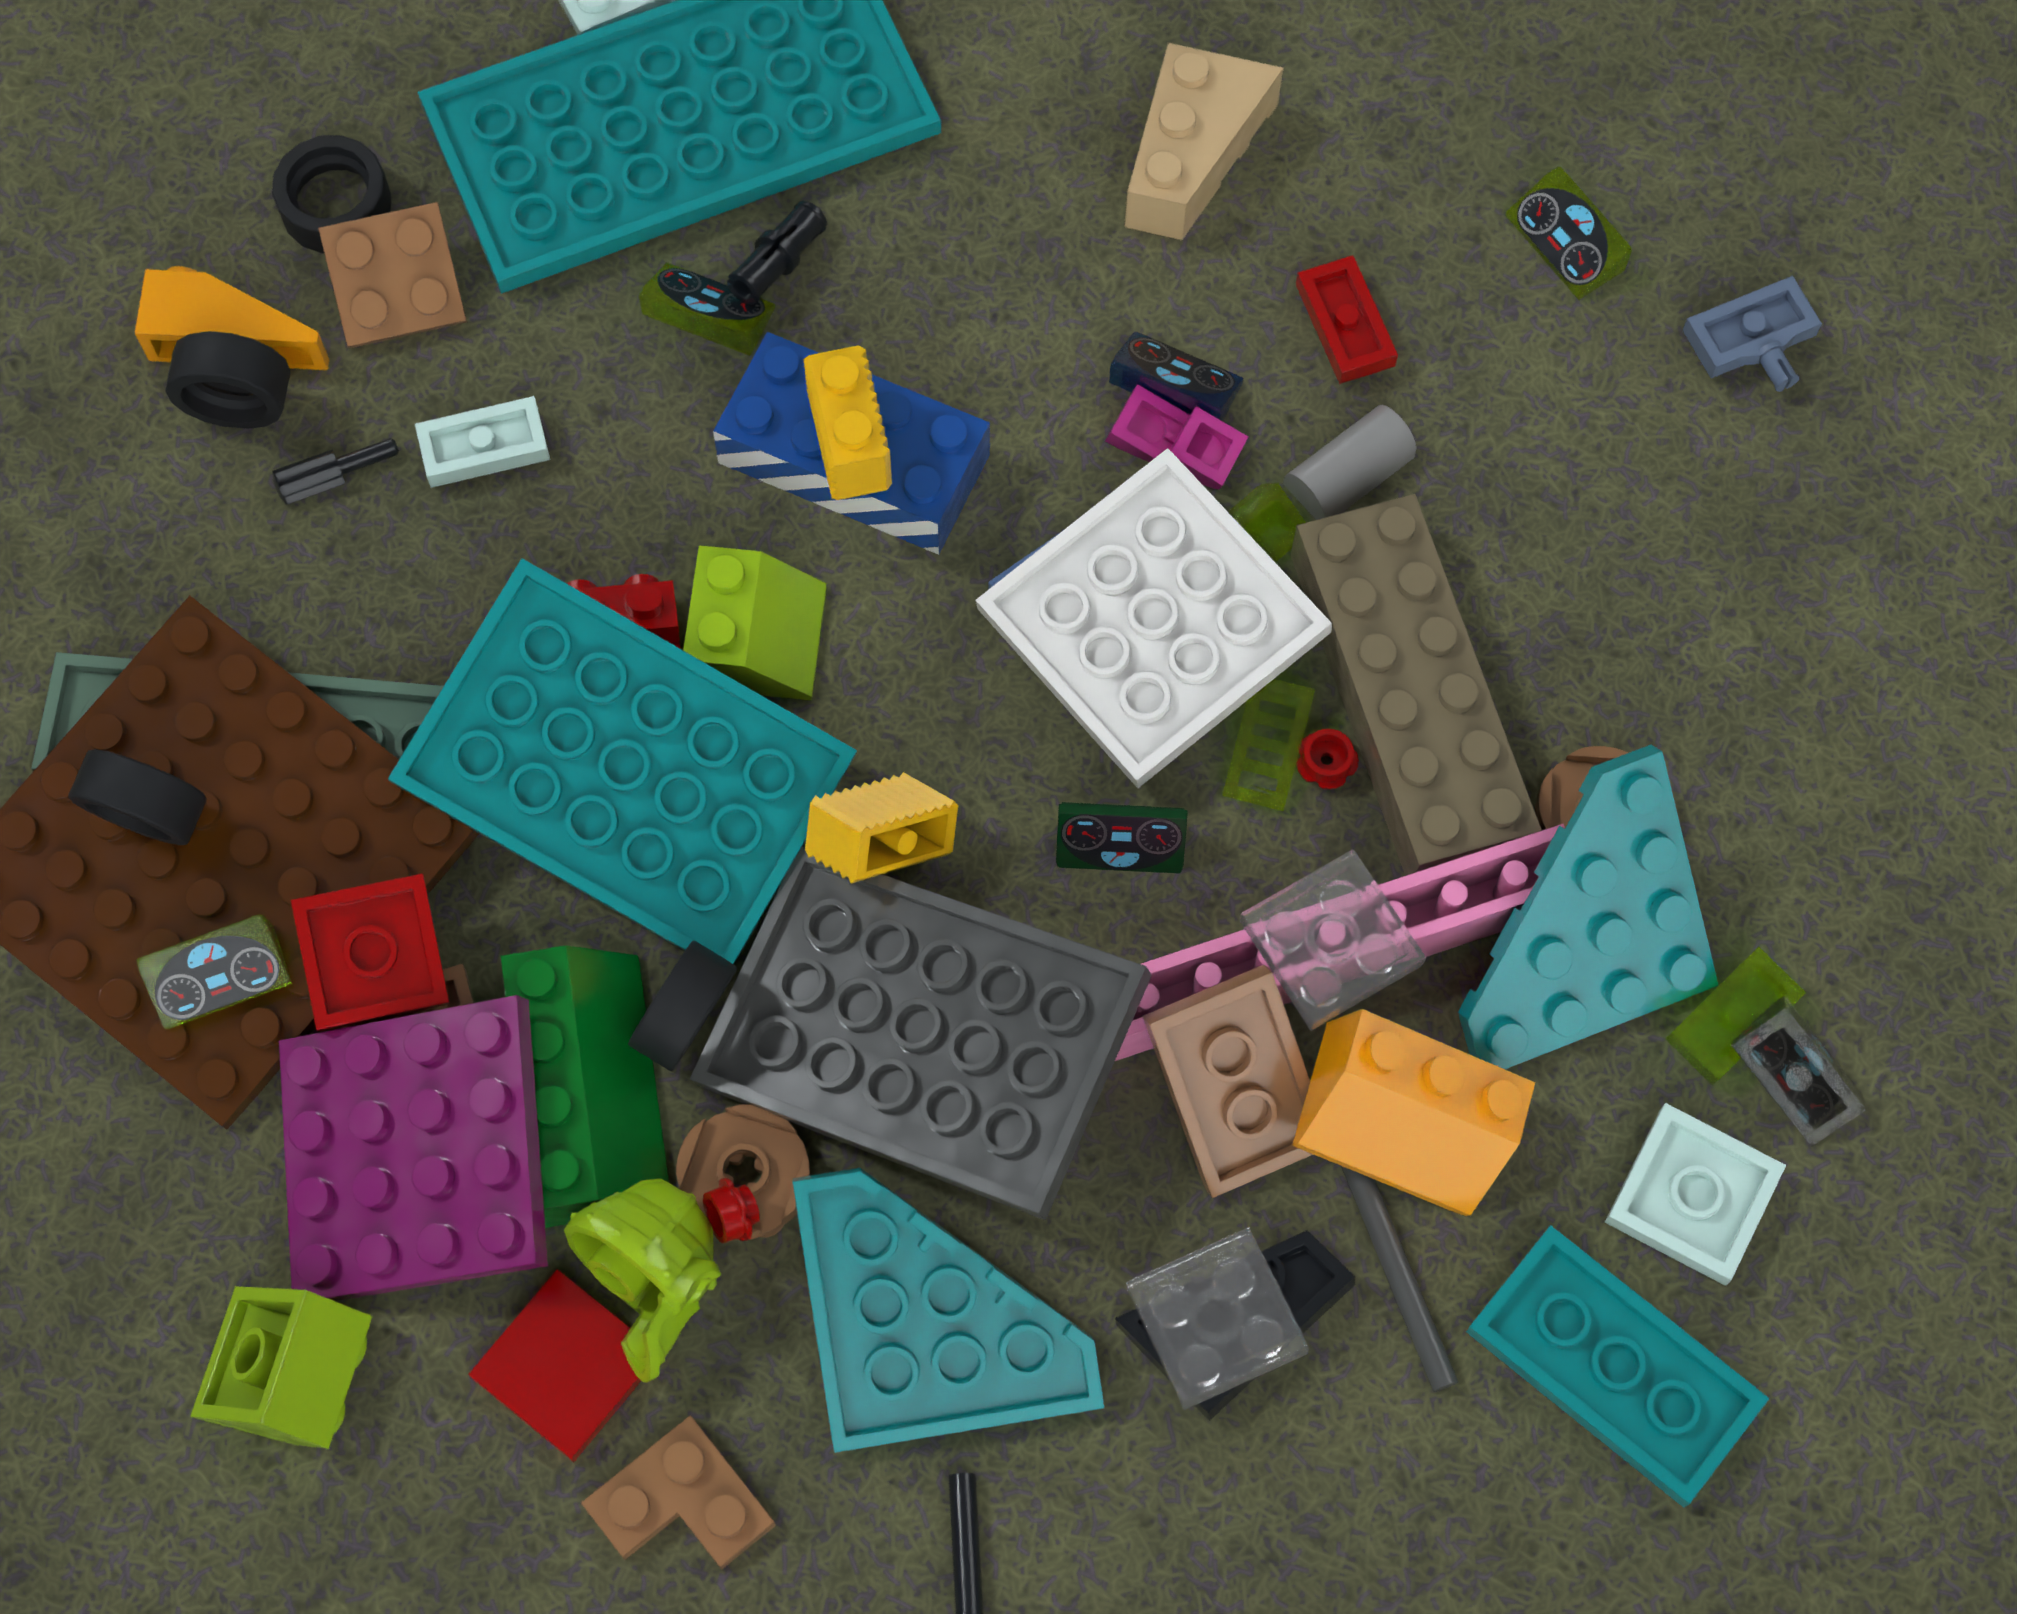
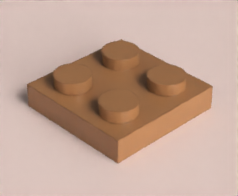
[318,202,467,349]

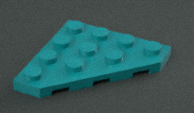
[1458,745,1719,1069]
[793,1168,1104,1453]

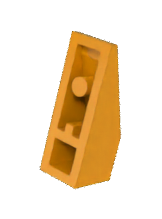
[135,266,329,370]

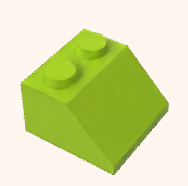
[683,545,827,700]
[190,1286,372,1449]

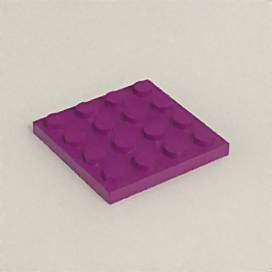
[279,995,548,1301]

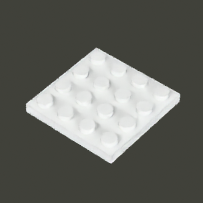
[976,448,1332,788]

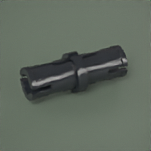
[727,201,827,305]

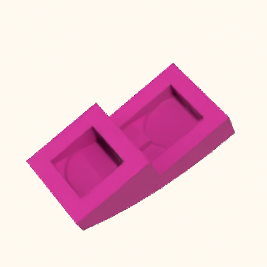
[1105,384,1248,490]

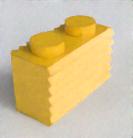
[803,345,892,500]
[805,772,959,883]

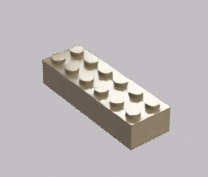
[1290,494,1542,876]

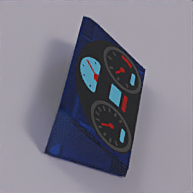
[1109,331,1244,421]

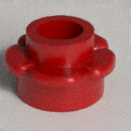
[1296,728,1359,790]
[703,1178,760,1244]

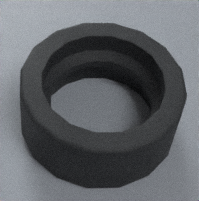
[272,135,391,254]
[165,331,291,429]
[68,749,207,845]
[628,941,737,1071]

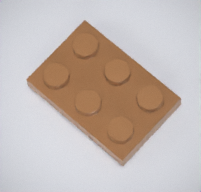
[1142,965,1313,1198]

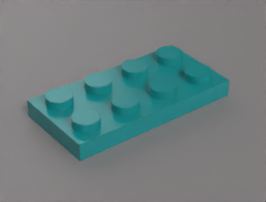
[1466,1225,1770,1508]

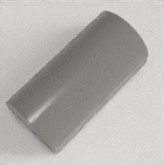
[1283,405,1416,520]

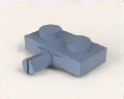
[1682,276,1822,392]

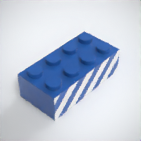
[713,332,990,555]

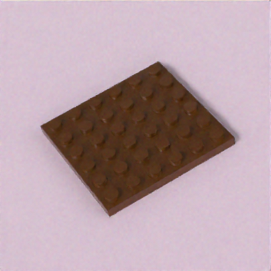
[0,595,480,1129]

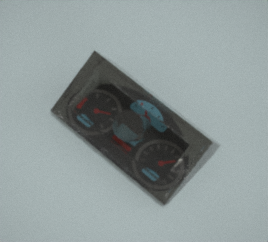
[1731,996,1867,1146]

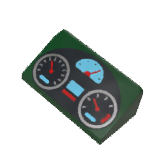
[1056,802,1188,874]

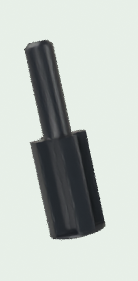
[272,438,399,505]

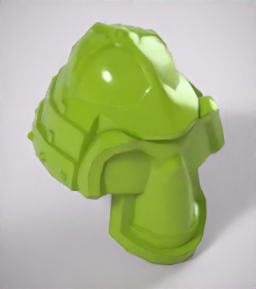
[564,1178,722,1383]

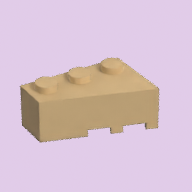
[1125,43,1283,240]

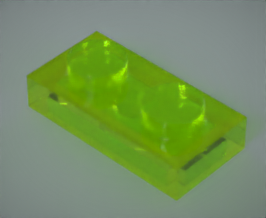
[1665,947,1806,1085]

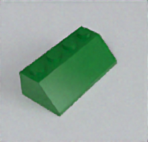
[501,945,669,1228]

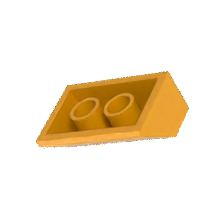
[1292,1009,1535,1216]

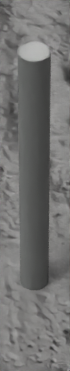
[1341,1166,1458,1392]

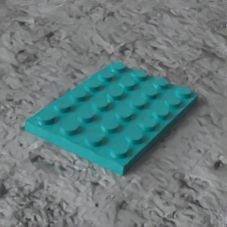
[388,558,857,964]

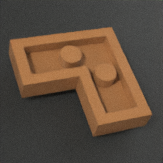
[581,1415,776,1570]

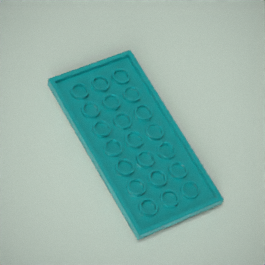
[418,0,941,294]

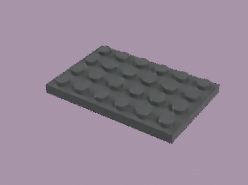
[690,847,1152,1220]

